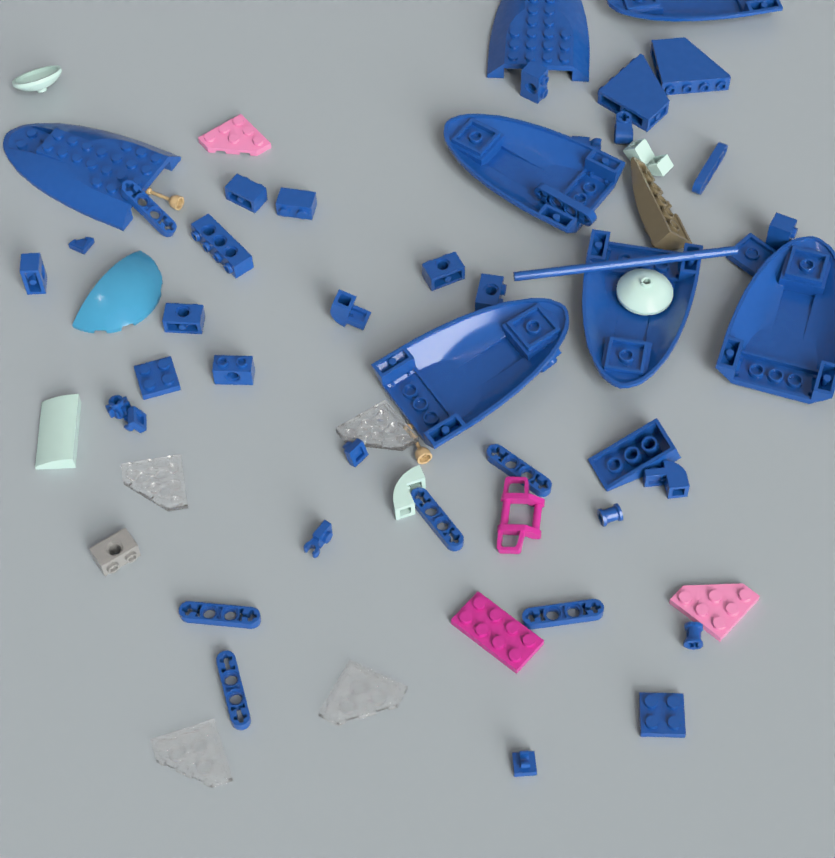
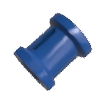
[597,503,623,527]
[683,622,703,650]

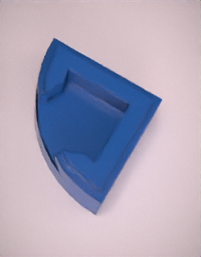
[68,237,95,255]

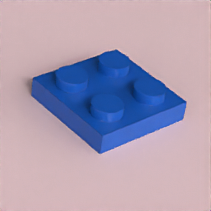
[726,233,776,277]
[134,356,181,400]
[639,692,686,738]

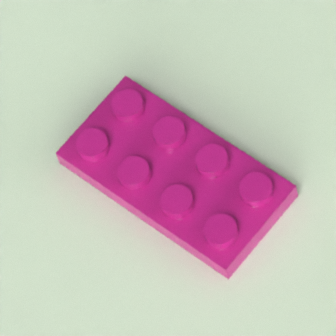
[451,591,544,674]

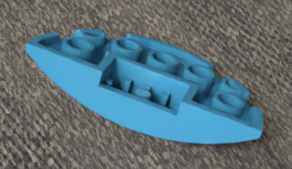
[72,251,163,333]

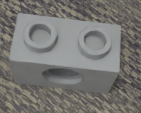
[89,528,141,576]

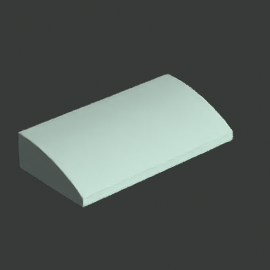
[35,394,81,470]

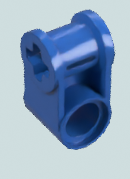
[614,111,633,144]

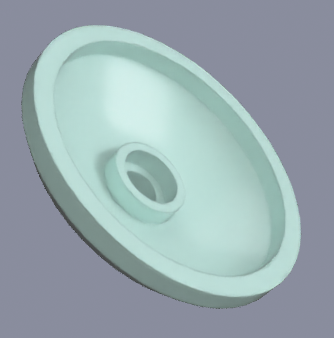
[12,65,62,93]
[616,268,673,315]

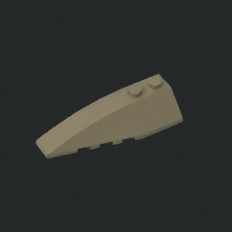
[631,157,692,251]

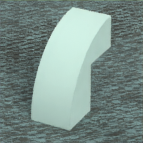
[623,138,674,176]
[393,465,426,520]

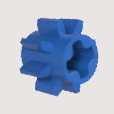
[105,395,131,419]

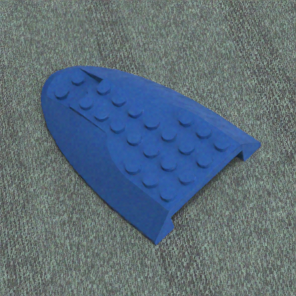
[487,0,590,82]
[607,0,783,22]
[443,114,625,233]
[3,123,181,231]
[582,229,703,389]
[715,236,835,404]
[371,298,569,449]

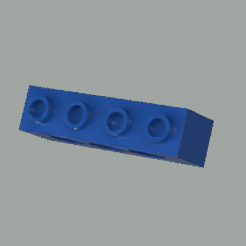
[191,213,254,278]

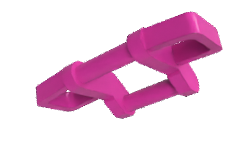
[497,477,545,554]

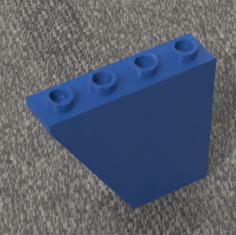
[650,37,731,95]
[597,54,670,132]

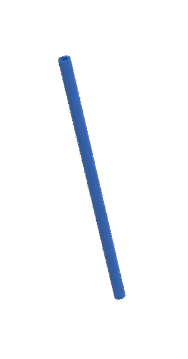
[513,246,738,281]

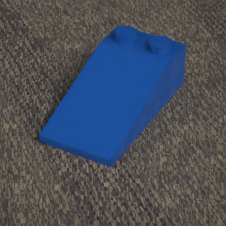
[588,418,681,491]

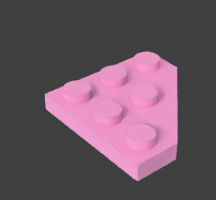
[198,114,271,156]
[669,583,760,642]

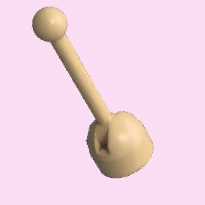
[145,188,184,210]
[405,424,432,464]

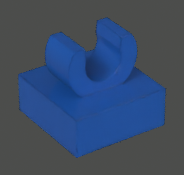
[124,406,147,433]
[342,438,369,467]
[512,750,537,777]

